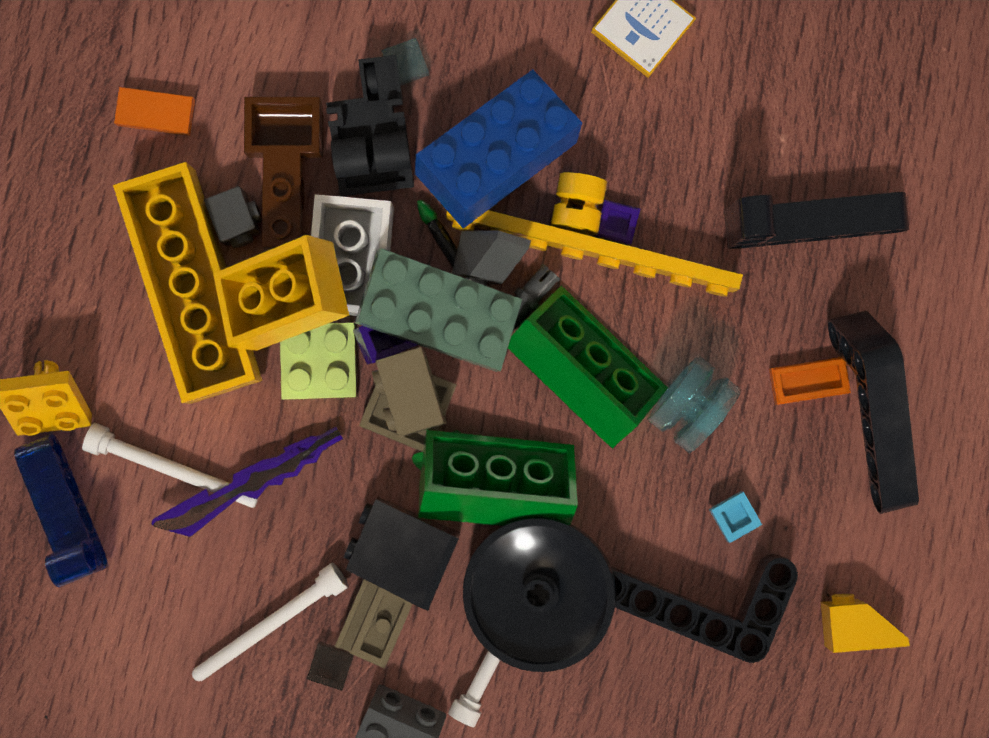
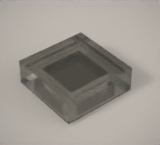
[307,641,354,691]

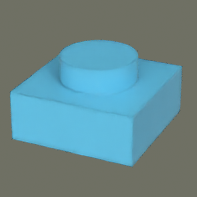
[709,491,762,543]

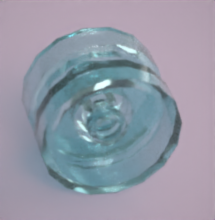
[647,355,742,453]

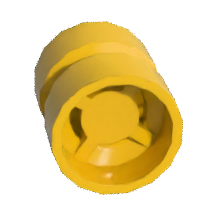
[551,172,607,235]

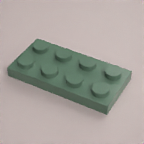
[355,248,522,372]

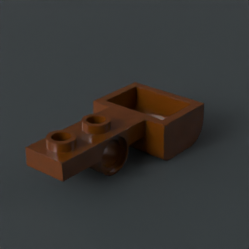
[244,97,323,248]

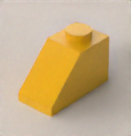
[820,594,910,653]

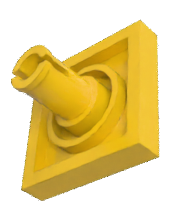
[0,360,92,436]

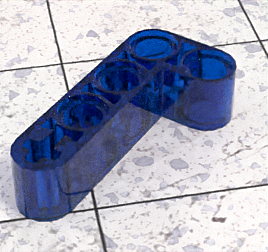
[14,433,108,588]

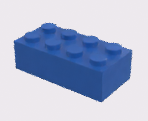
[415,69,582,229]

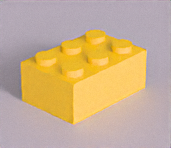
[213,235,349,351]

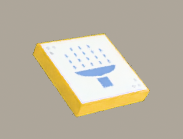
[591,0,696,78]

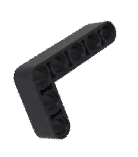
[724,192,910,249]
[828,310,919,514]
[611,554,798,663]

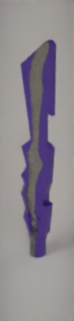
[152,426,343,537]

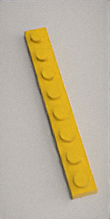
[446,210,743,297]

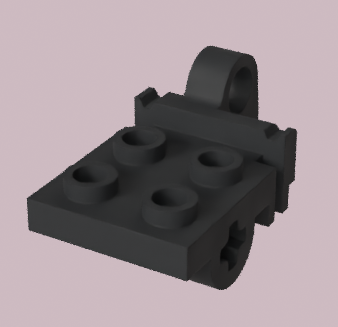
[326,55,414,197]

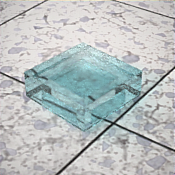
[381,38,429,86]

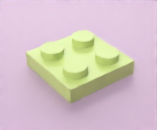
[280,323,358,400]

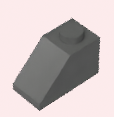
[452,231,531,286]

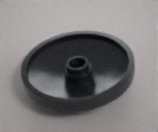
[463,518,616,672]

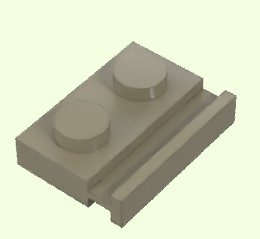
[335,579,413,669]

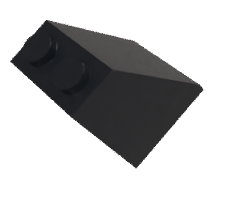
[343,497,461,611]

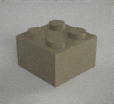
[372,347,447,437]

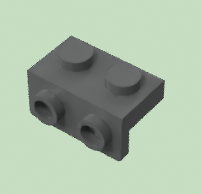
[355,684,447,738]

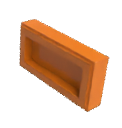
[114,87,195,136]
[769,357,851,405]

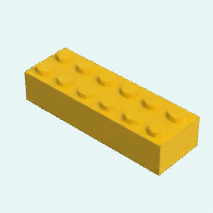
[113,162,263,404]

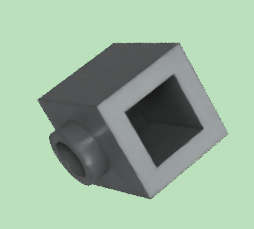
[204,186,262,249]

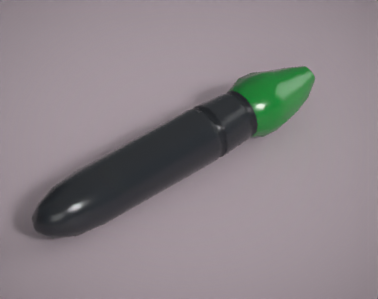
[417,199,457,268]

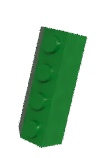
[508,285,668,449]
[418,430,578,526]

